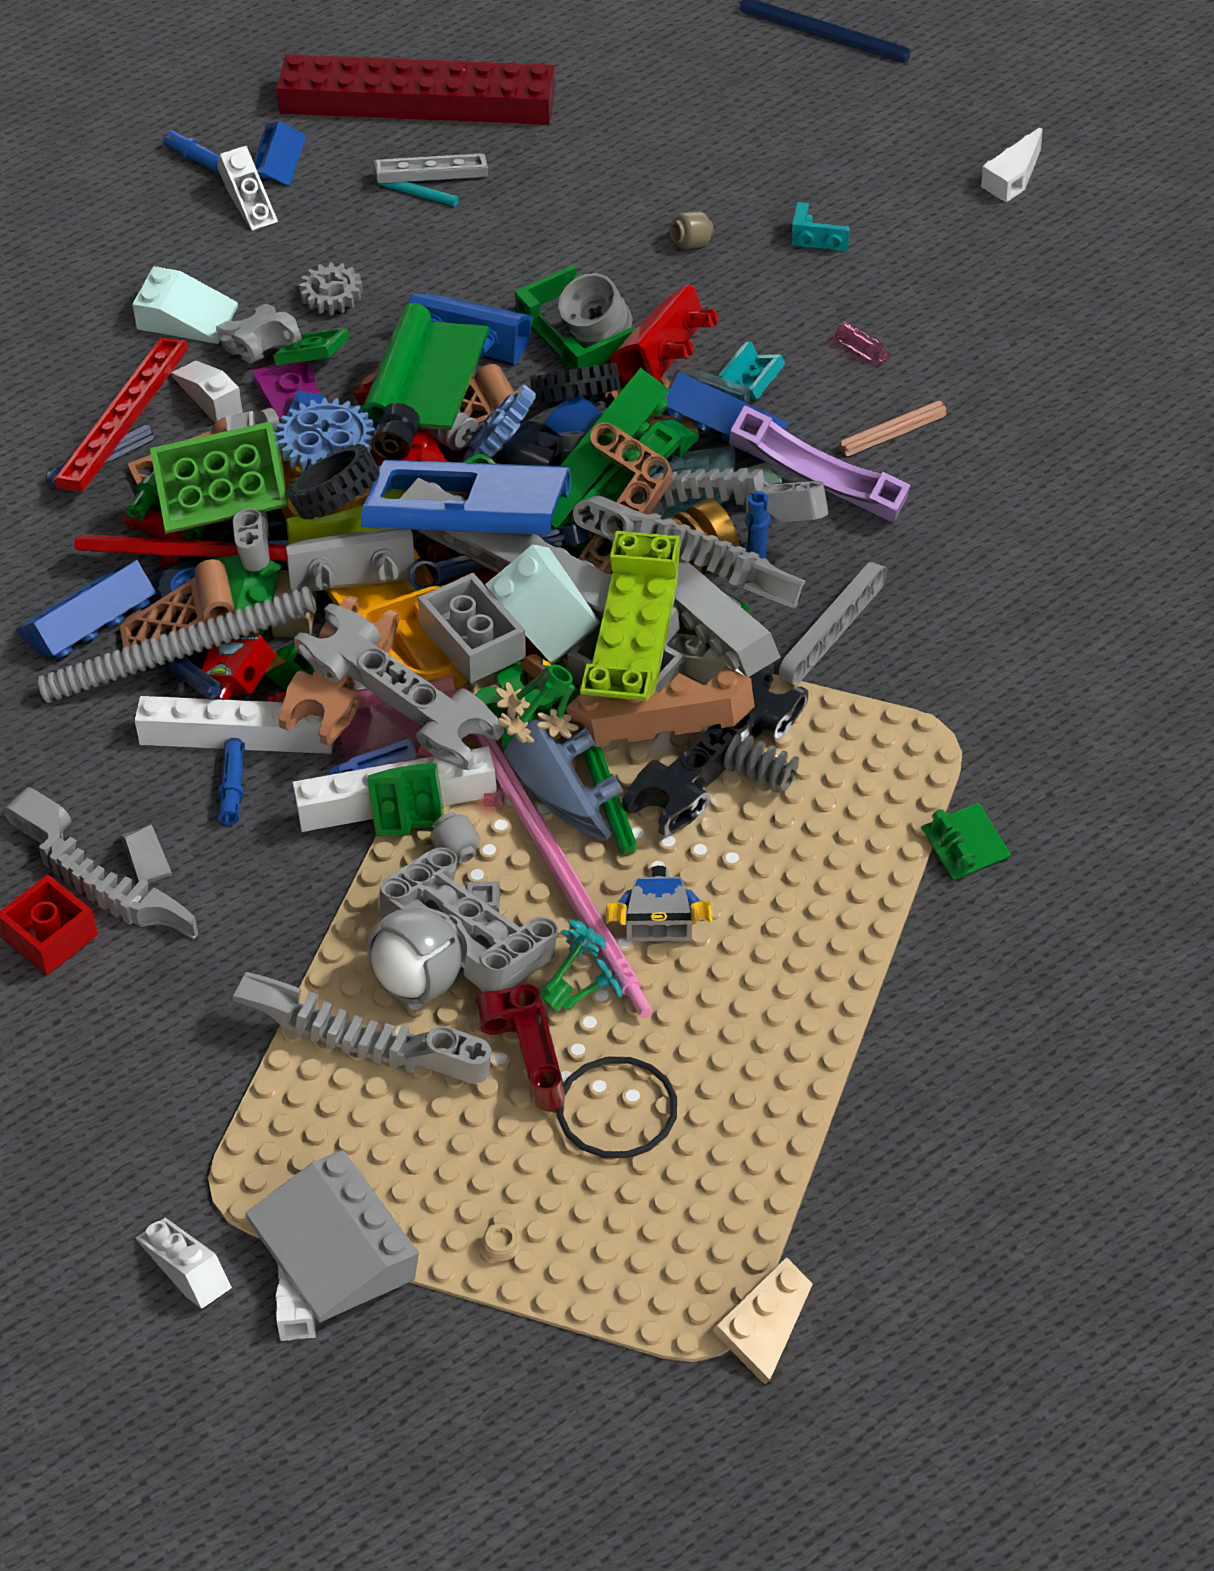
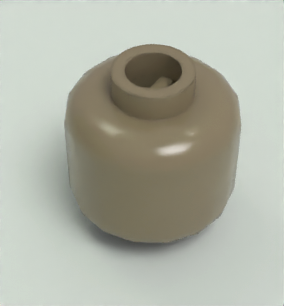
[669,211,714,250]

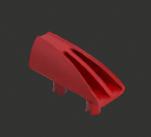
[609,284,718,383]

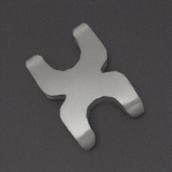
[216,303,302,363]

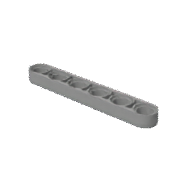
[779,562,887,685]

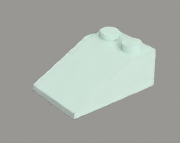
[133,266,238,344]
[485,544,601,663]

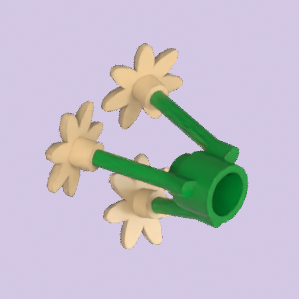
[495,665,579,743]

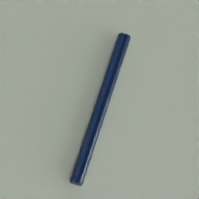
[740,0,911,63]

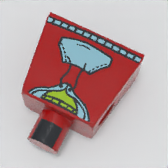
[202,635,277,700]

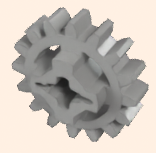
[299,262,363,315]

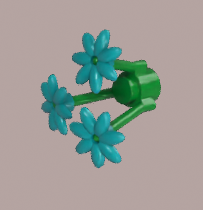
[540,920,622,1012]

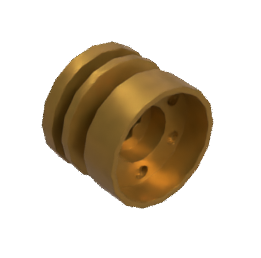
[664,498,739,573]

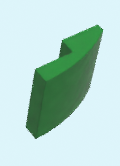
[367,763,445,836]

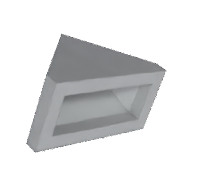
[120,824,172,883]

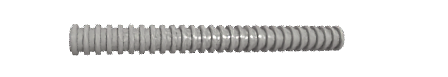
[38,587,316,703]

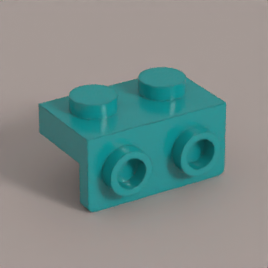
[718,342,785,401]

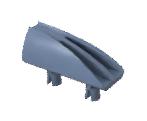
[503,720,624,840]

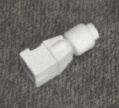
[275,1265,316,1341]

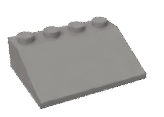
[245,1150,419,1322]

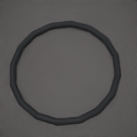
[556,1057,677,1158]

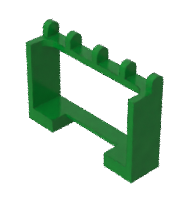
[514,265,635,370]

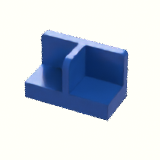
[253,121,306,186]

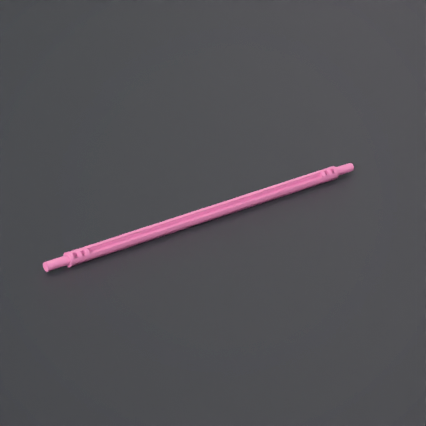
[446,685,653,1018]

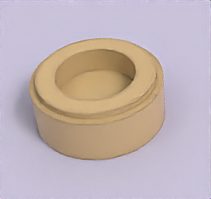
[483,1223,520,1261]

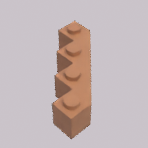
[566,666,755,747]

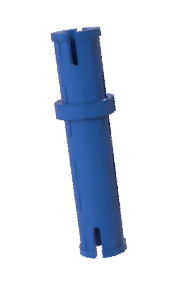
[163,130,221,175]
[745,491,770,559]
[217,738,245,825]

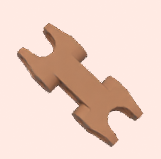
[278,596,399,746]

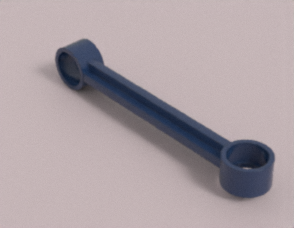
[407,521,592,590]

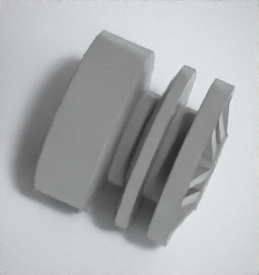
[558,273,633,348]

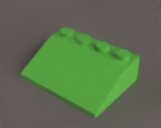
[150,421,288,534]

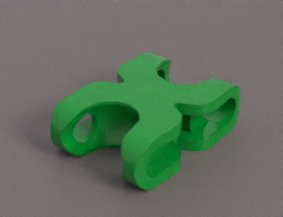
[475,661,562,749]

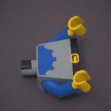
[605,865,713,942]

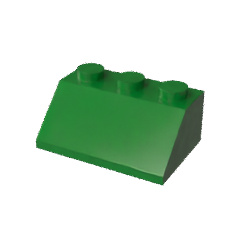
[195,555,281,637]

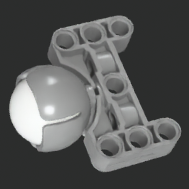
[367,847,558,1004]

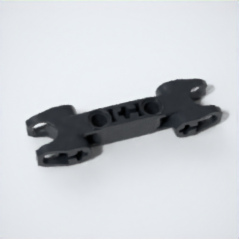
[622,666,809,836]

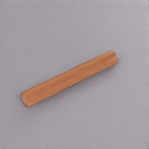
[839,401,946,457]

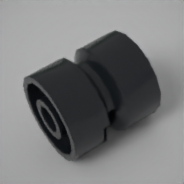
[371,403,420,460]

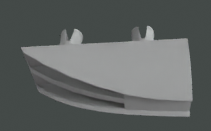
[286,528,416,594]

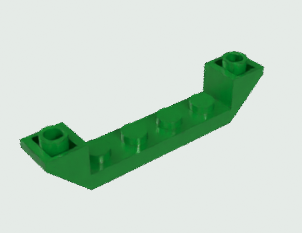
[568,420,699,555]

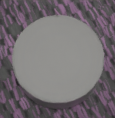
[259,408,280,433]

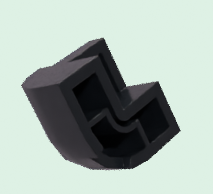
[498,421,560,466]

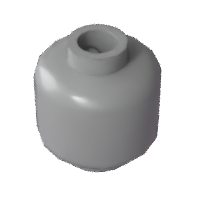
[430,812,480,864]

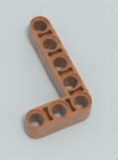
[578,422,673,574]

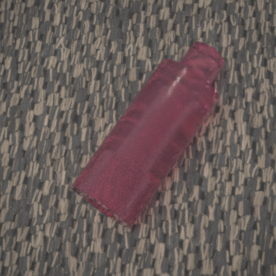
[835,321,890,362]

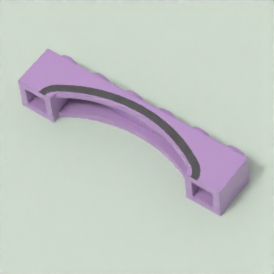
[729,405,910,523]

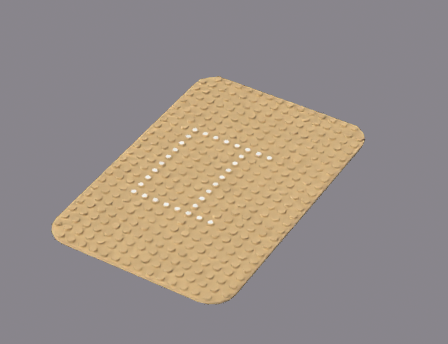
[208,649,962,1362]

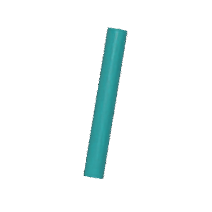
[379,182,459,207]

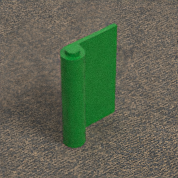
[362,303,490,430]

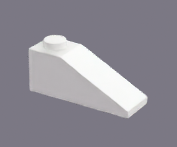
[171,361,243,423]

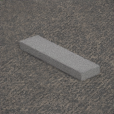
[374,154,488,183]

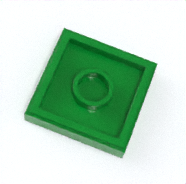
[274,328,350,366]

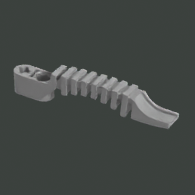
[226,411,270,571]
[633,468,829,522]
[573,496,805,608]
[3,787,198,940]
[233,972,492,1084]

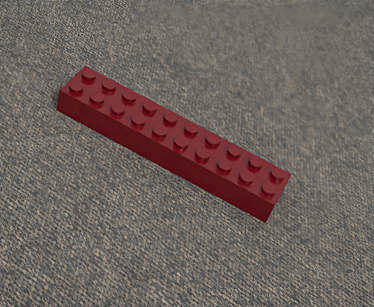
[277,54,556,125]

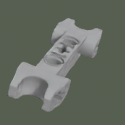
[294,604,504,770]

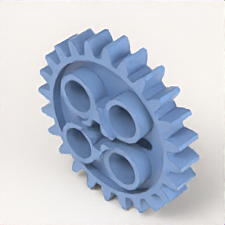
[462,385,536,462]
[276,398,375,472]

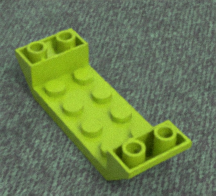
[580,531,680,701]

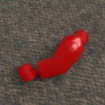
[123,510,185,570]

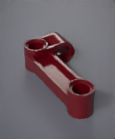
[474,984,565,1111]

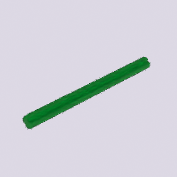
[566,679,637,856]

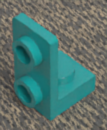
[792,202,850,251]

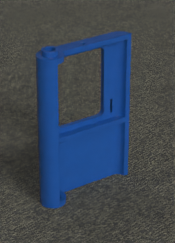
[361,460,571,535]

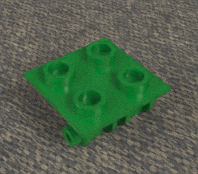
[921,803,1012,881]

